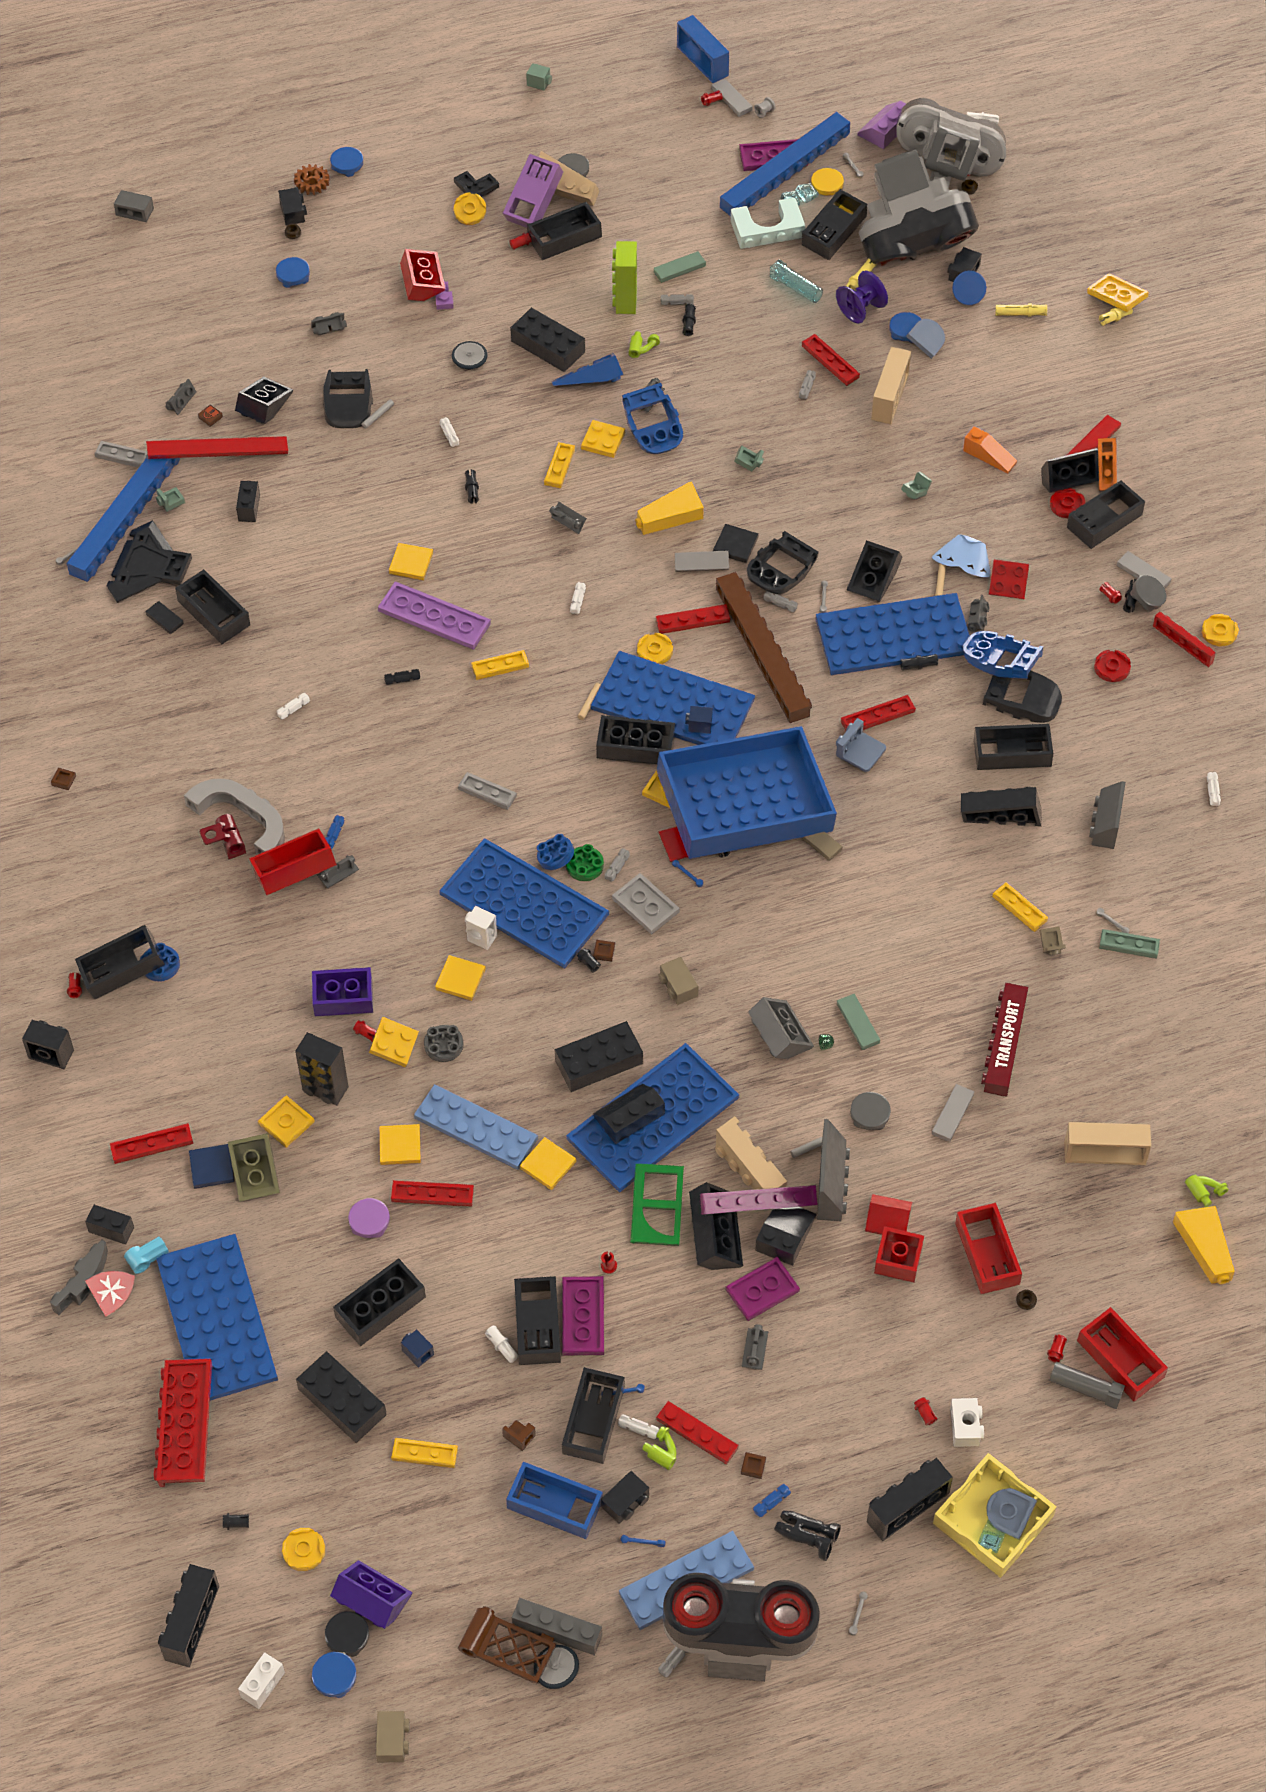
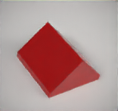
[865,1194,912,1235]

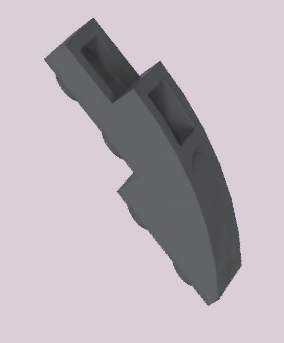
[50,1239,108,1315]

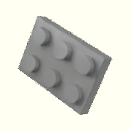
[612,873,680,935]

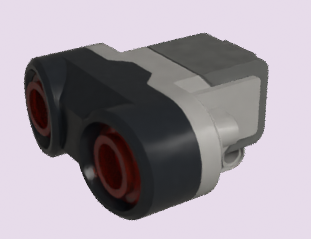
[897,98,1006,187]
[859,150,979,267]
[663,1573,820,1682]

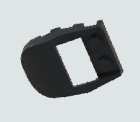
[323,369,373,429]
[747,531,819,594]
[982,666,1062,723]

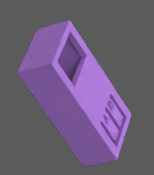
[503,154,563,228]

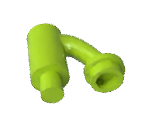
[628,331,660,358]
[1185,1175,1229,1207]
[642,1426,677,1470]

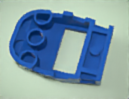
[622,383,683,454]
[963,631,1043,679]

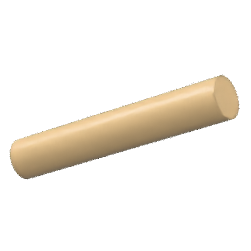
[935,563,946,596]
[578,683,601,720]

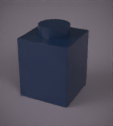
[685,706,713,734]
[401,1329,434,1368]

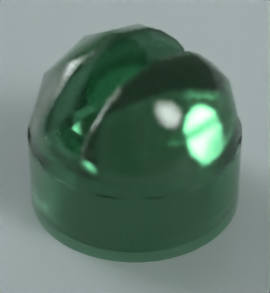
[818,1034,834,1050]

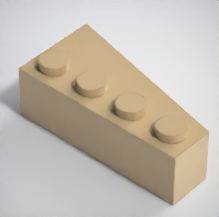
[536,151,599,206]
[715,1116,787,1190]

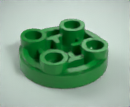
[566,844,604,881]

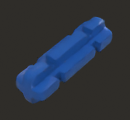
[325,815,345,849]
[753,1484,791,1517]

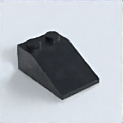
[235,377,293,424]
[847,540,903,602]
[755,1207,817,1266]

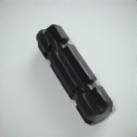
[384,669,420,685]

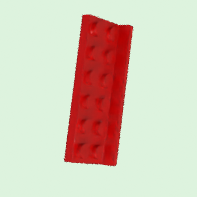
[154,1359,212,1487]

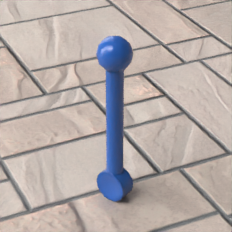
[672,860,703,887]
[601,1384,645,1396]
[620,1535,666,1547]

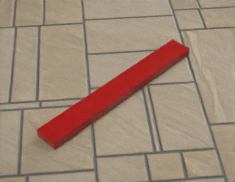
[146,436,288,459]

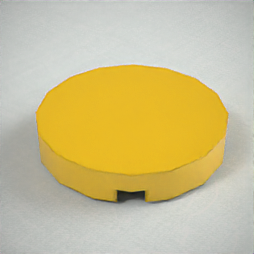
[811,168,844,196]
[453,193,486,225]
[1201,614,1239,647]
[637,633,673,664]
[282,1528,325,1571]

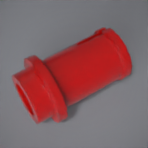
[701,90,723,106]
[509,233,532,250]
[1099,582,1122,604]
[67,972,82,998]
[353,1020,377,1042]
[601,1251,617,1274]
[1047,1334,1067,1363]
[914,1397,938,1426]

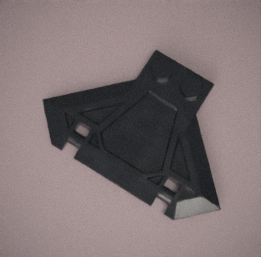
[106,520,192,603]

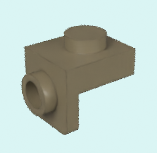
[1039,926,1066,955]

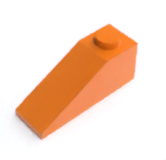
[963,426,1017,474]
[1098,438,1117,491]

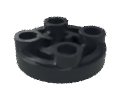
[325,1611,369,1657]

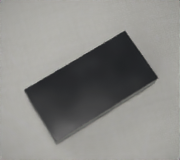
[145,601,184,635]

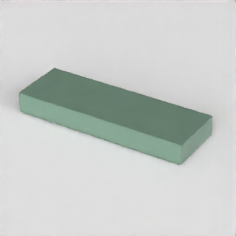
[654,251,706,283]
[1099,929,1160,959]
[837,994,880,1050]

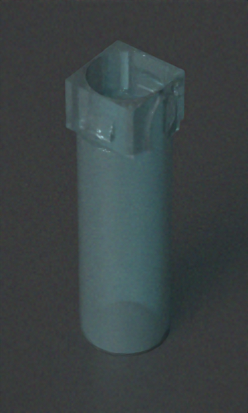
[769,259,823,303]

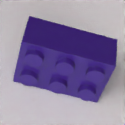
[312,967,373,1016]

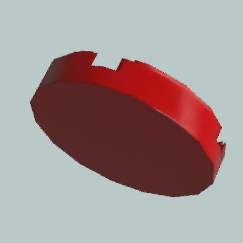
[1050,488,1085,519]
[1094,650,1131,682]

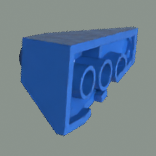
[551,353,623,386]

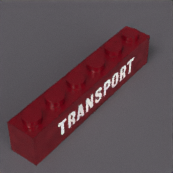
[981,982,1029,1097]

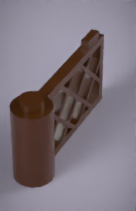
[458,1606,556,1684]

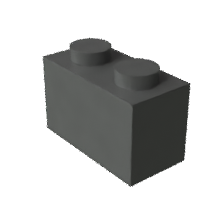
[114,190,154,223]

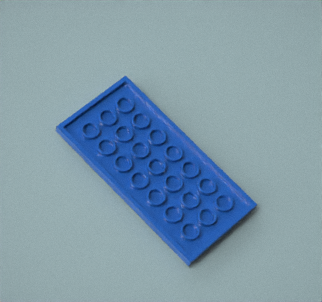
[815,593,970,675]
[591,651,755,745]
[439,838,609,969]
[566,1043,739,1193]
[156,1234,278,1401]

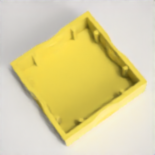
[933,1453,1057,1578]

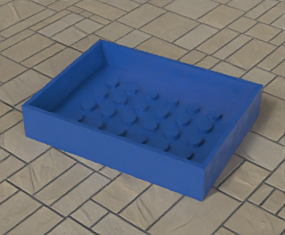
[657,726,837,859]

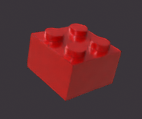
[874,1227,924,1283]

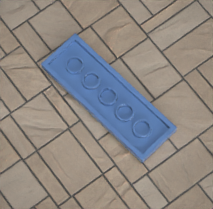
[414,1084,538,1170]
[619,1531,754,1630]

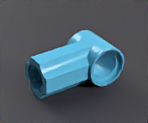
[124,1237,169,1274]

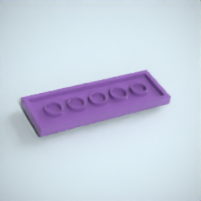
[378,582,491,650]

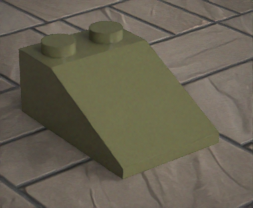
[228,1133,280,1201]

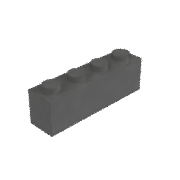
[512,1598,602,1656]

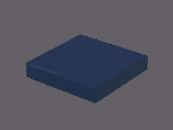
[189,1144,234,1189]

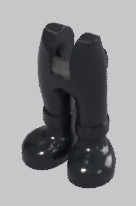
[774,1510,841,1561]

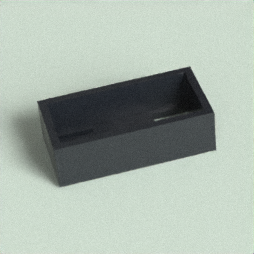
[802,189,868,260]
[527,202,602,261]
[1067,480,1145,549]
[175,569,250,644]
[974,723,1054,770]
[75,925,165,999]
[514,1276,561,1365]
[562,1367,625,1464]

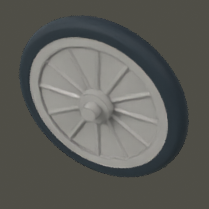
[452,341,488,369]
[534,1645,579,1689]

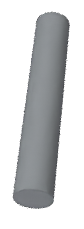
[362,399,394,429]
[790,1136,823,1158]

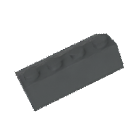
[817,1119,850,1221]

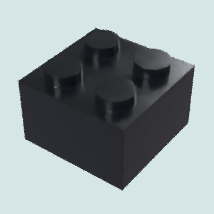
[22,1019,74,1069]

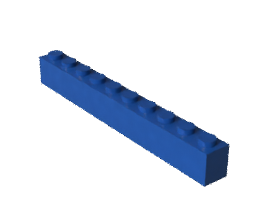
[720,111,850,216]
[67,457,180,582]

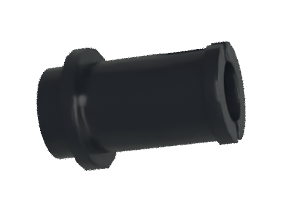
[577,948,601,973]
[223,1513,249,1530]

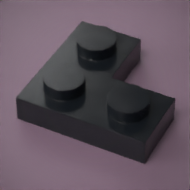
[454,171,500,197]

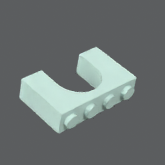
[730,198,805,249]

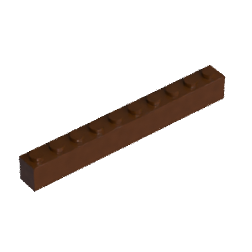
[716,572,812,723]

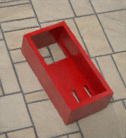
[249,828,337,895]
[955,1203,1022,1294]
[1077,1307,1168,1402]

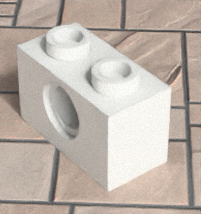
[465,906,497,950]
[950,1398,984,1447]
[238,1652,285,1709]

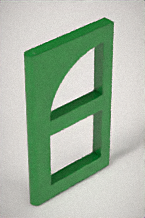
[630,1163,684,1246]

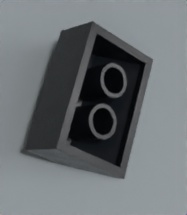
[1041,448,1099,493]
[593,1084,665,1144]

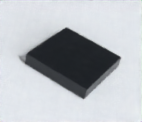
[713,524,759,563]

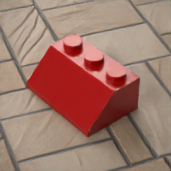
[400,249,445,301]

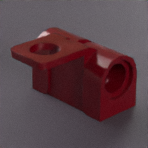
[199,814,247,859]

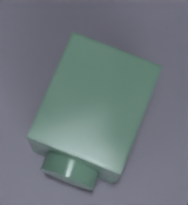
[526,63,552,91]

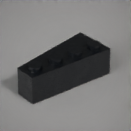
[961,787,1042,827]

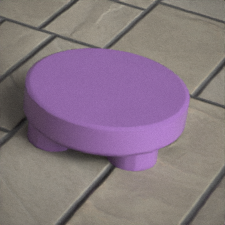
[348,1198,390,1238]

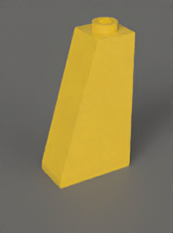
[635,482,704,535]
[1173,1206,1235,1284]

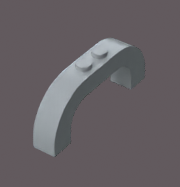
[184,779,285,855]

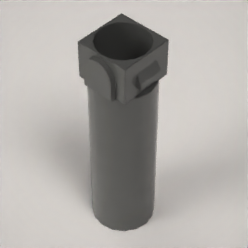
[1049,1362,1125,1409]

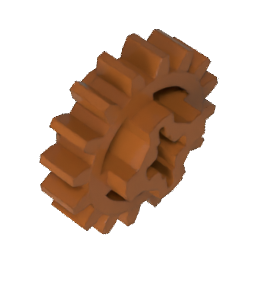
[294,164,330,195]

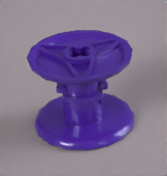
[836,270,888,324]

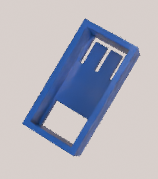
[677,15,729,83]
[506,1462,603,1539]

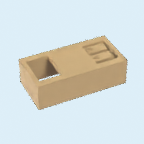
[871,347,911,424]
[1064,1122,1151,1165]

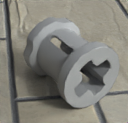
[754,97,776,118]

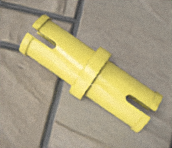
[1099,308,1133,326]

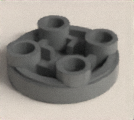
[558,153,589,178]
[1130,575,1167,612]
[424,1025,464,1062]
[850,1092,891,1130]

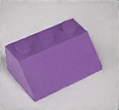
[857,101,906,149]

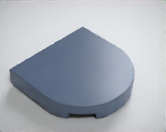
[906,319,945,359]
[986,1488,1037,1540]

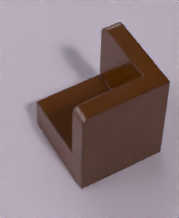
[502,1420,536,1451]

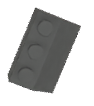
[1089,781,1126,849]
[748,997,814,1059]

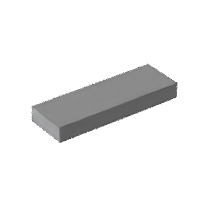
[712,78,752,117]
[95,441,147,468]
[675,551,729,572]
[1117,551,1172,588]
[458,772,517,810]
[932,1084,974,1142]

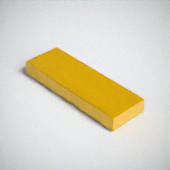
[544,442,575,488]
[471,650,529,680]
[992,882,1048,932]
[391,1438,458,1468]

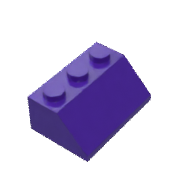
[330,1560,413,1629]

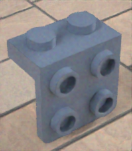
[836,718,886,772]

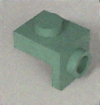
[734,446,764,472]
[901,472,932,499]
[156,487,185,512]

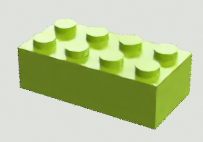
[612,241,637,314]

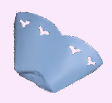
[932,534,990,577]

